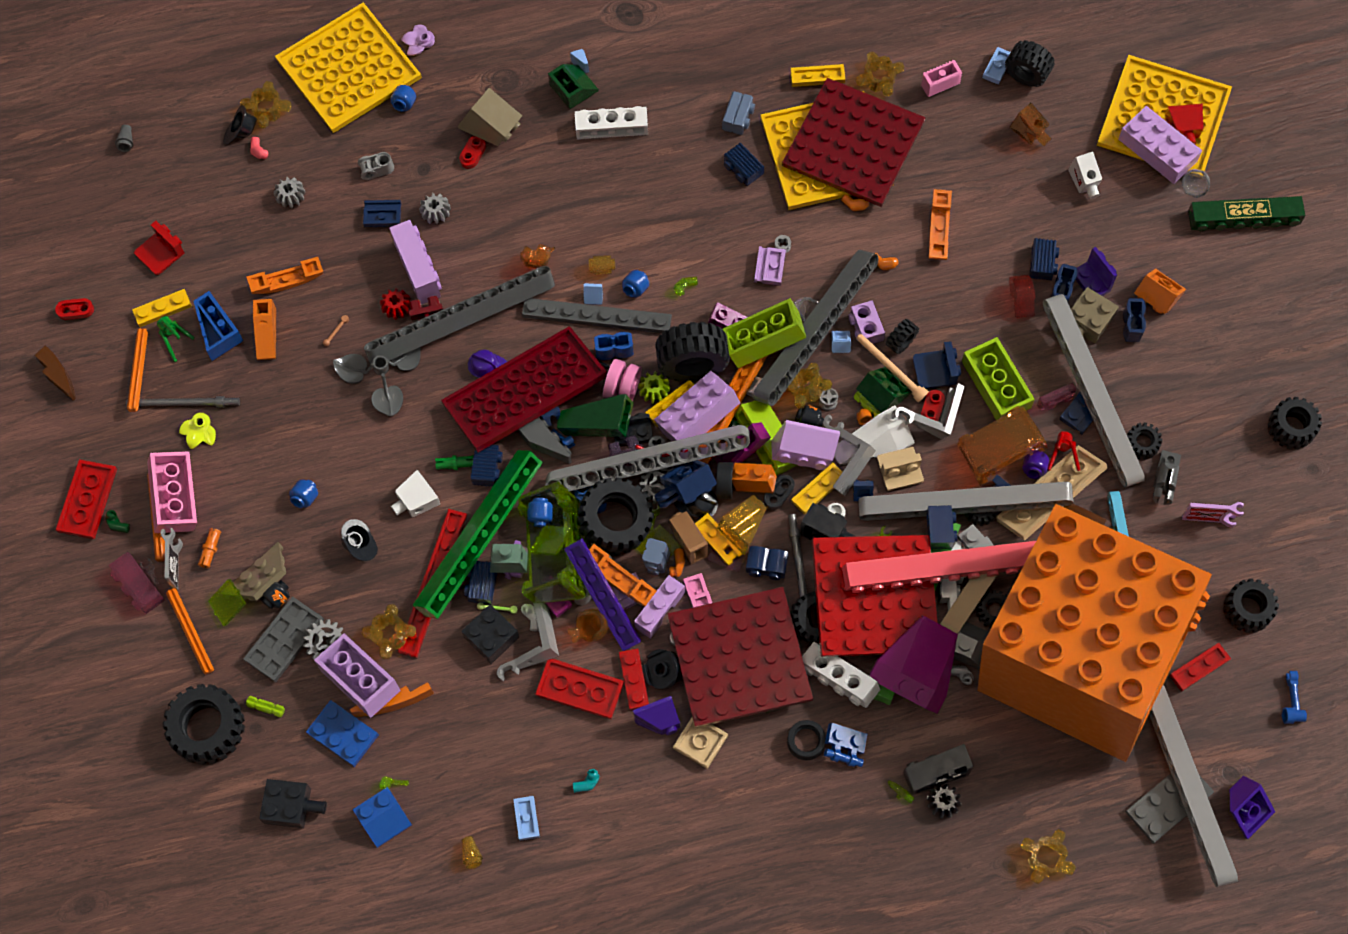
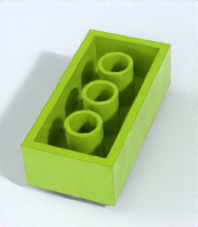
[723,298,806,368]
[962,337,1035,424]

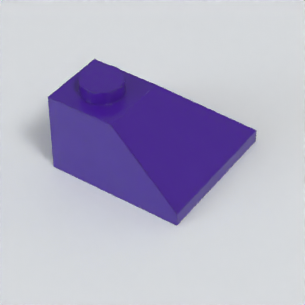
[633,696,680,735]
[1230,776,1275,839]

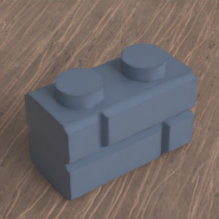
[722,91,755,135]
[642,538,670,575]

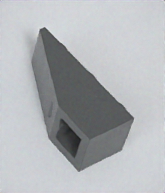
[518,417,572,464]

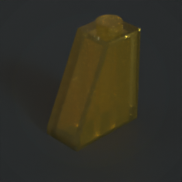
[717,495,767,555]

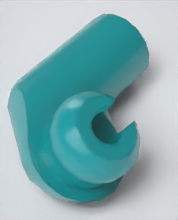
[573,769,599,793]

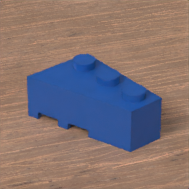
[194,291,243,361]

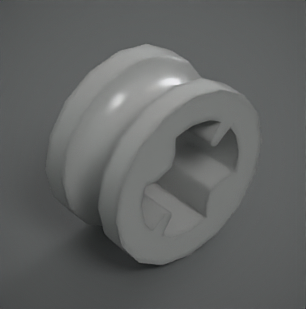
[775,235,791,253]

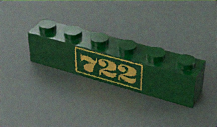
[1188,196,1306,231]

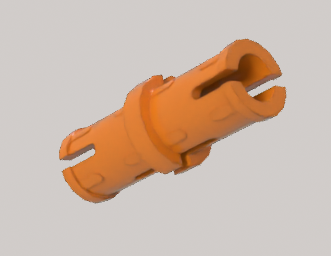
[198,528,222,569]

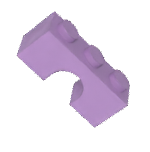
[634,575,685,639]

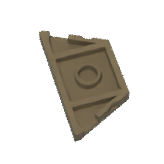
[222,542,286,601]

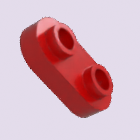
[459,136,486,169]
[55,298,94,320]
[921,390,945,422]

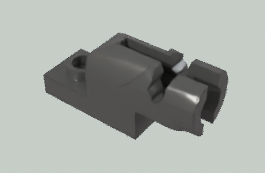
[1152,450,1181,505]

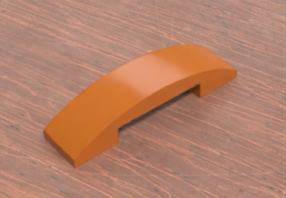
[929,189,952,260]
[247,257,324,294]
[589,544,657,607]

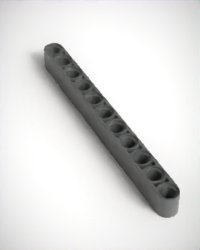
[753,249,878,406]
[364,266,555,363]

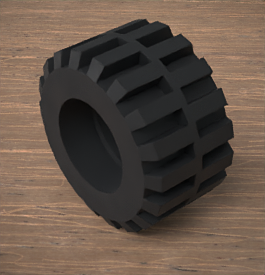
[1005,40,1055,87]
[1268,397,1322,450]
[1223,579,1279,633]
[790,591,820,643]

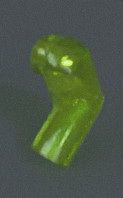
[674,276,698,295]

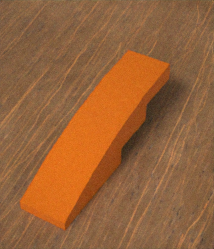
[350,682,434,717]

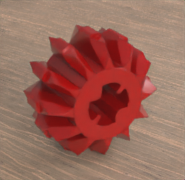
[380,288,411,320]

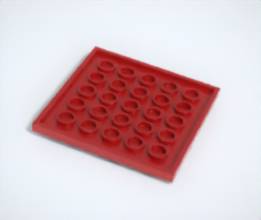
[812,535,938,657]

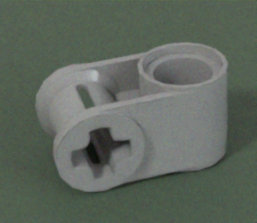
[358,152,394,180]

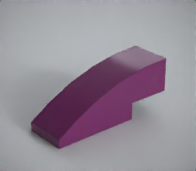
[714,422,771,464]

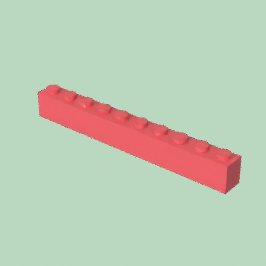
[842,541,1036,593]

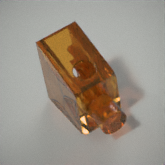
[1010,102,1052,146]

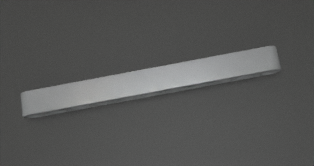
[1043,294,1145,488]
[545,425,750,495]
[858,482,1074,521]
[1149,684,1238,887]

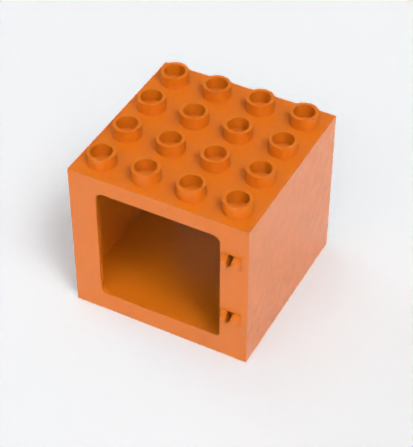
[977,504,1212,762]

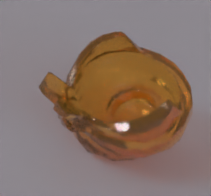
[520,244,555,270]
[568,608,608,643]

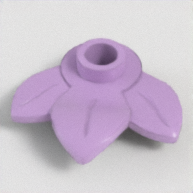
[401,25,435,56]

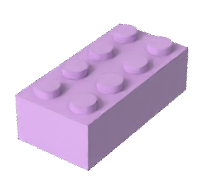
[1118,106,1202,184]
[389,220,442,305]
[654,371,740,452]
[314,634,401,718]

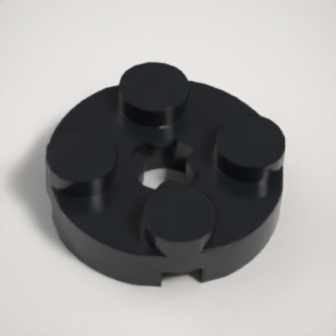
[643,649,682,690]

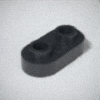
[764,475,795,510]

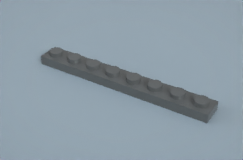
[522,298,672,333]

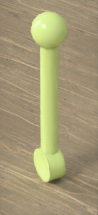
[477,603,518,614]

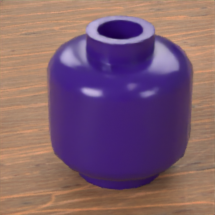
[1022,450,1049,479]

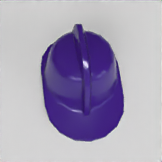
[468,350,508,378]

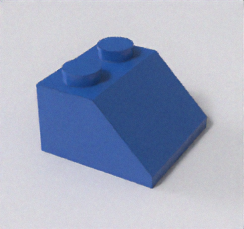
[353,787,412,848]

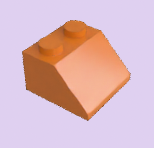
[1134,269,1186,314]

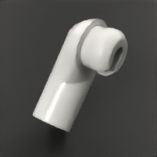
[521,604,539,631]

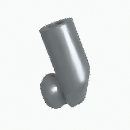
[951,666,974,685]

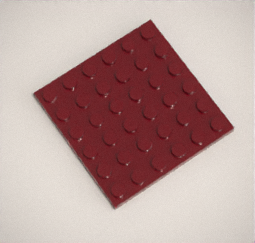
[782,78,926,207]
[667,587,813,728]

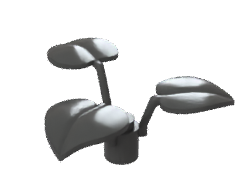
[333,347,421,417]

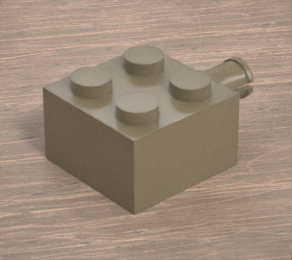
[1071,287,1119,344]

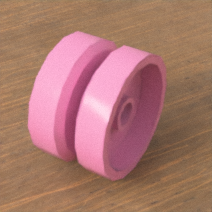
[603,359,642,401]

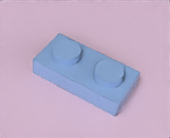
[982,47,1010,85]
[513,796,540,841]

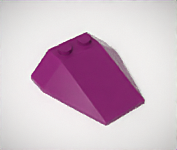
[869,615,958,714]

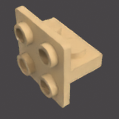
[877,447,924,491]

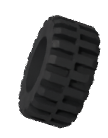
[655,322,730,382]
[577,477,654,555]
[163,684,245,765]

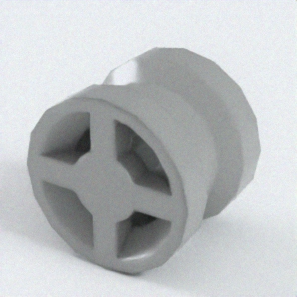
[819,388,838,411]

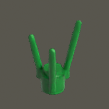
[157,316,195,363]

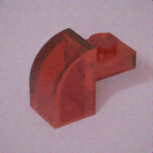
[1009,275,1036,318]

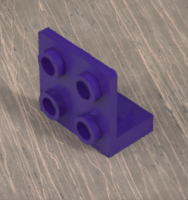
[1075,247,1117,296]

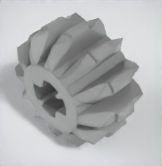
[274,177,305,208]
[419,193,451,225]

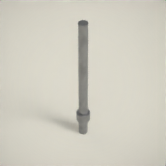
[126,396,240,407]
[788,514,812,626]

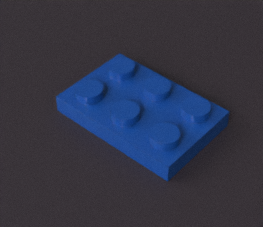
[306,700,379,767]

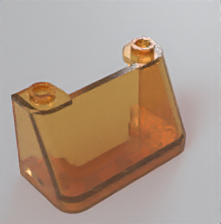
[957,406,1048,486]

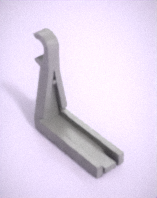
[892,383,964,439]
[823,414,876,496]
[497,600,559,681]

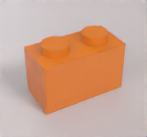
[732,463,777,493]

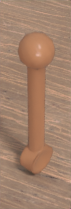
[323,315,349,347]

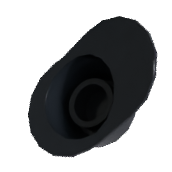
[223,105,257,145]
[674,491,718,518]
[341,519,378,561]

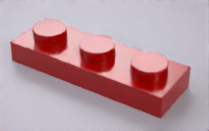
[1169,643,1231,692]
[619,648,649,711]

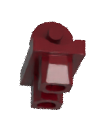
[409,296,443,320]

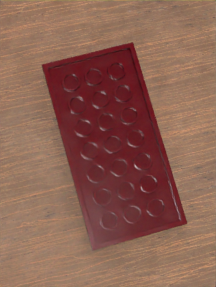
[441,326,607,452]

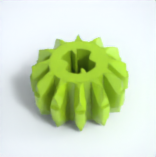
[638,371,670,404]

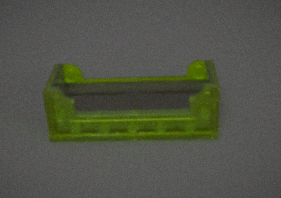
[518,481,585,603]

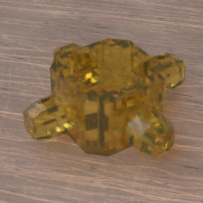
[855,51,904,97]
[240,81,291,128]
[785,363,832,408]
[362,604,416,659]
[1020,829,1076,884]

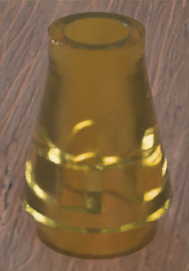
[461,836,483,869]

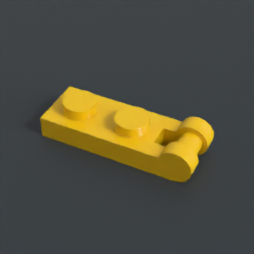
[695,513,743,566]

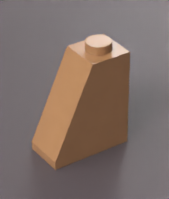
[669,511,708,565]

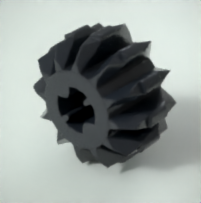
[927,784,962,819]

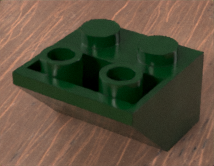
[548,64,599,109]
[856,367,912,413]

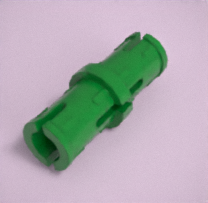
[435,455,474,470]

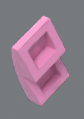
[683,573,712,607]

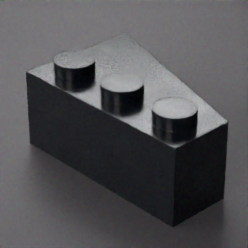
[903,744,974,795]

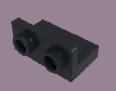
[614,413,653,447]

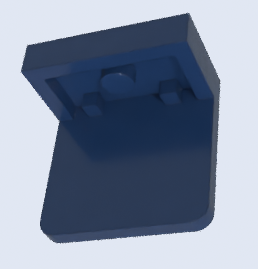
[913,341,961,389]

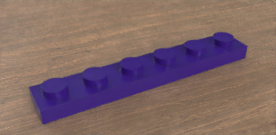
[564,538,641,651]

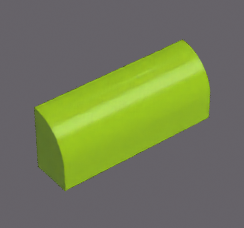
[734,401,797,475]

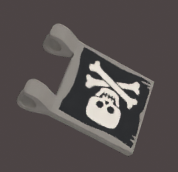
[161,528,183,590]

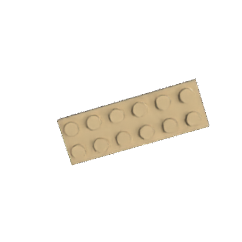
[996,445,1107,541]

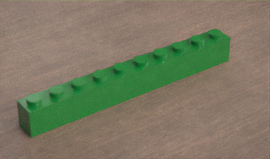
[413,450,543,619]

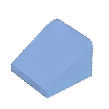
[570,49,589,73]
[584,283,603,305]
[831,331,851,353]

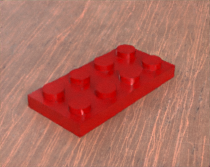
[56,459,117,539]
[535,658,624,720]

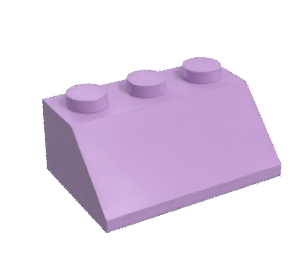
[771,420,840,470]

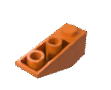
[253,299,276,360]

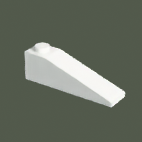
[834,405,915,466]

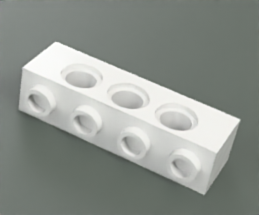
[575,106,648,139]
[802,642,880,708]

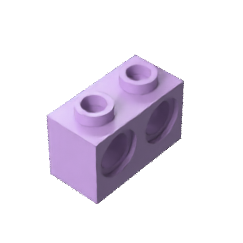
[848,301,885,347]

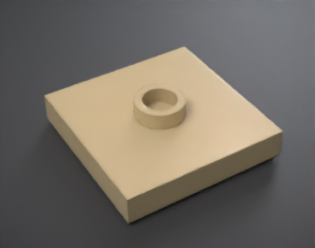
[673,718,728,769]

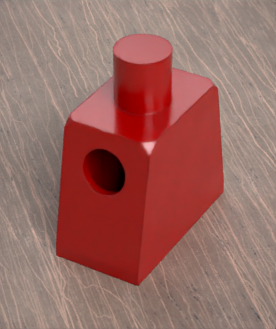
[1165,103,1203,145]

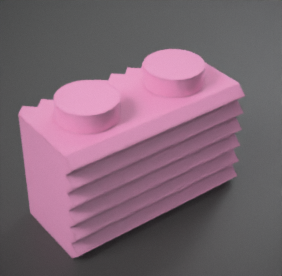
[921,60,962,97]

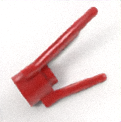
[1048,431,1080,471]

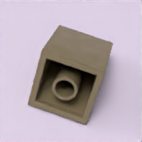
[457,88,522,146]

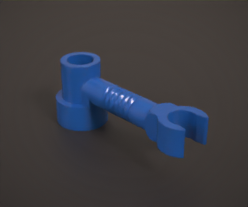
[1282,671,1307,724]

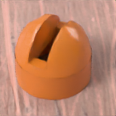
[857,409,873,425]

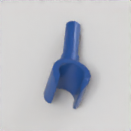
[551,429,575,449]

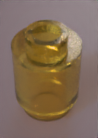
[589,255,615,275]

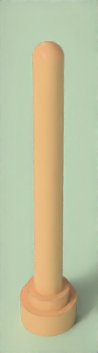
[857,334,929,403]

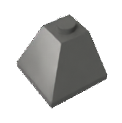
[954,622,989,670]

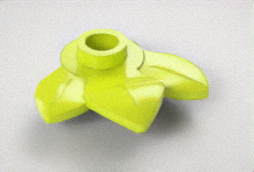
[179,413,216,449]

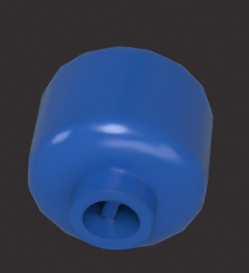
[390,85,416,112]
[622,270,649,297]
[289,480,318,508]
[528,498,553,527]

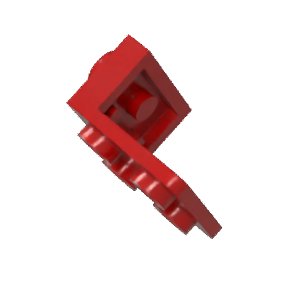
[134,221,185,275]

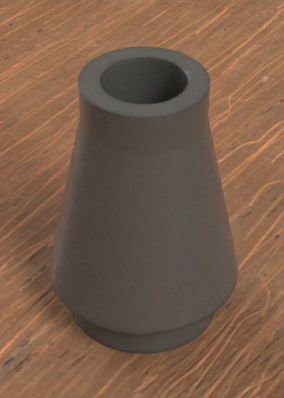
[115,125,133,152]

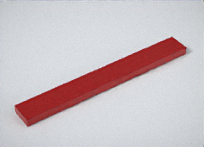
[398,509,467,658]

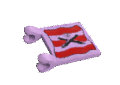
[1182,502,1244,528]

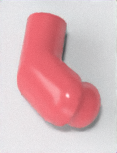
[250,137,268,159]

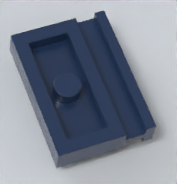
[363,200,402,227]
[1059,391,1093,435]

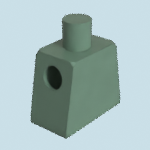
[490,544,528,573]

